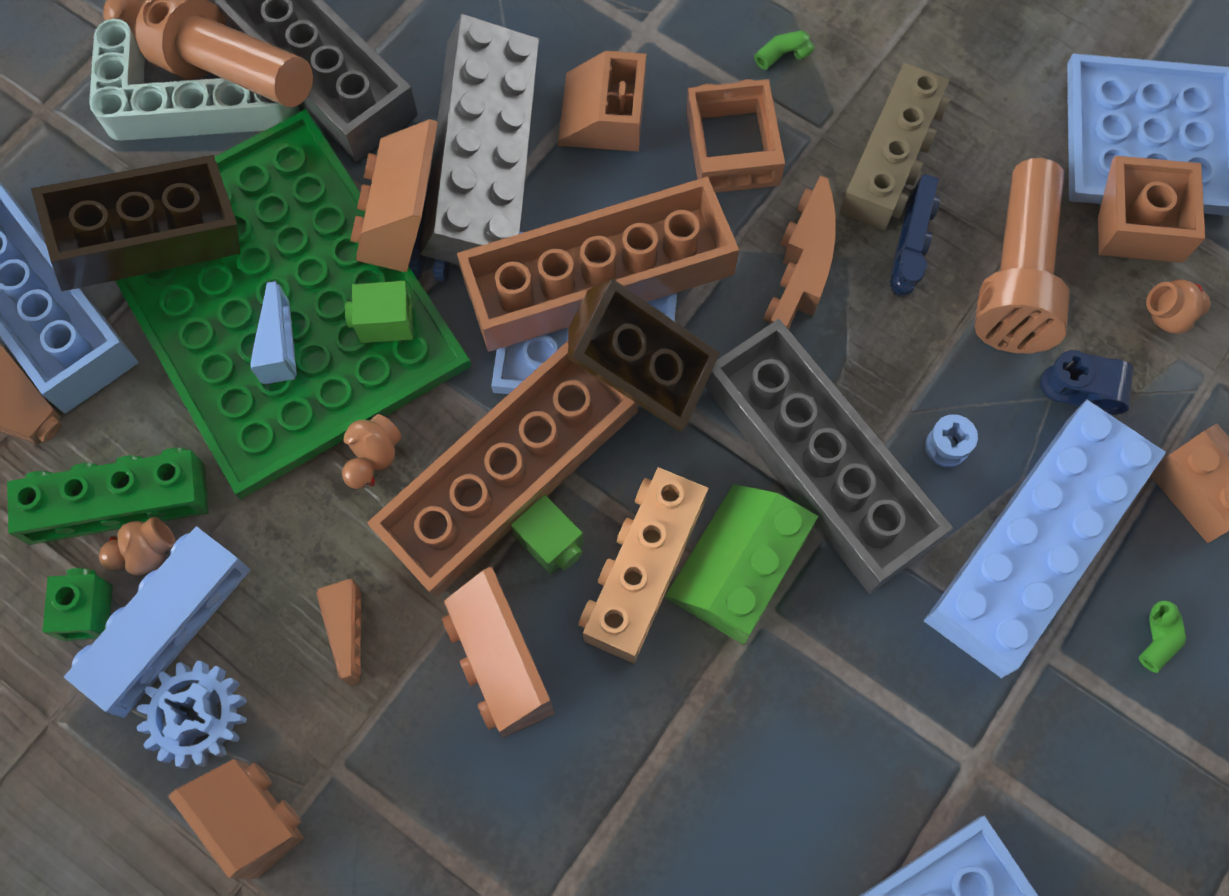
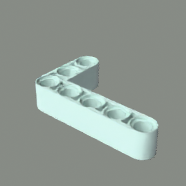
[89,19,300,141]

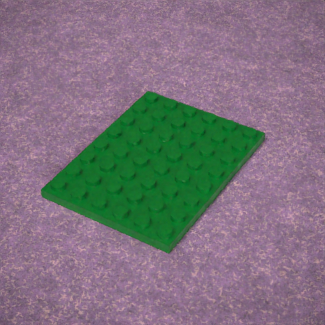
[115,109,472,500]

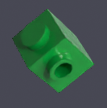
[42,568,113,641]

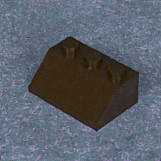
[568,278,720,432]

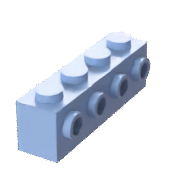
[64,526,251,718]

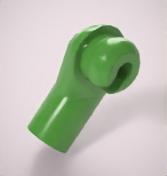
[754,30,815,70]
[1139,601,1186,673]

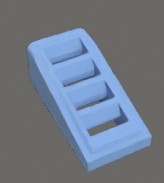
[251,281,297,384]

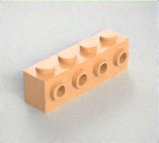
[579,467,709,664]

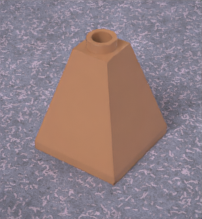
[0,341,62,444]

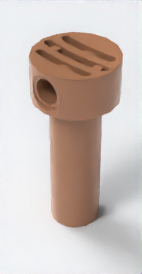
[135,0,313,107]
[974,158,1070,353]

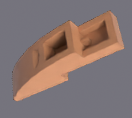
[763,176,836,330]

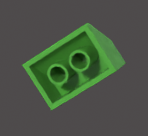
[665,484,818,645]

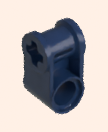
[1040,350,1134,415]

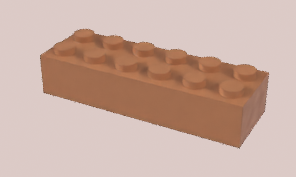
[457,176,739,352]
[367,341,638,596]

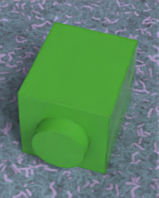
[345,281,413,343]
[511,495,584,575]

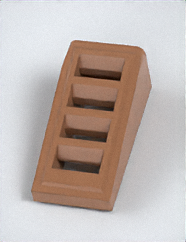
[316,579,361,686]

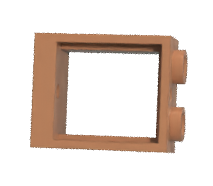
[686,79,785,193]

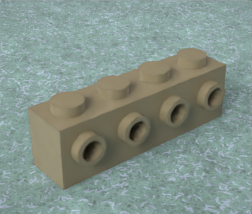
[839,63,951,231]

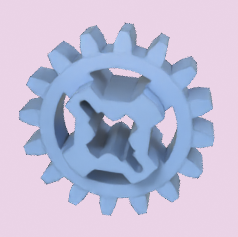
[136,661,247,769]

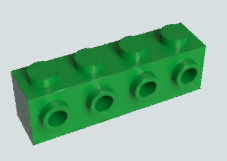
[7,448,209,545]

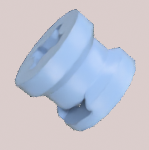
[925,415,978,467]

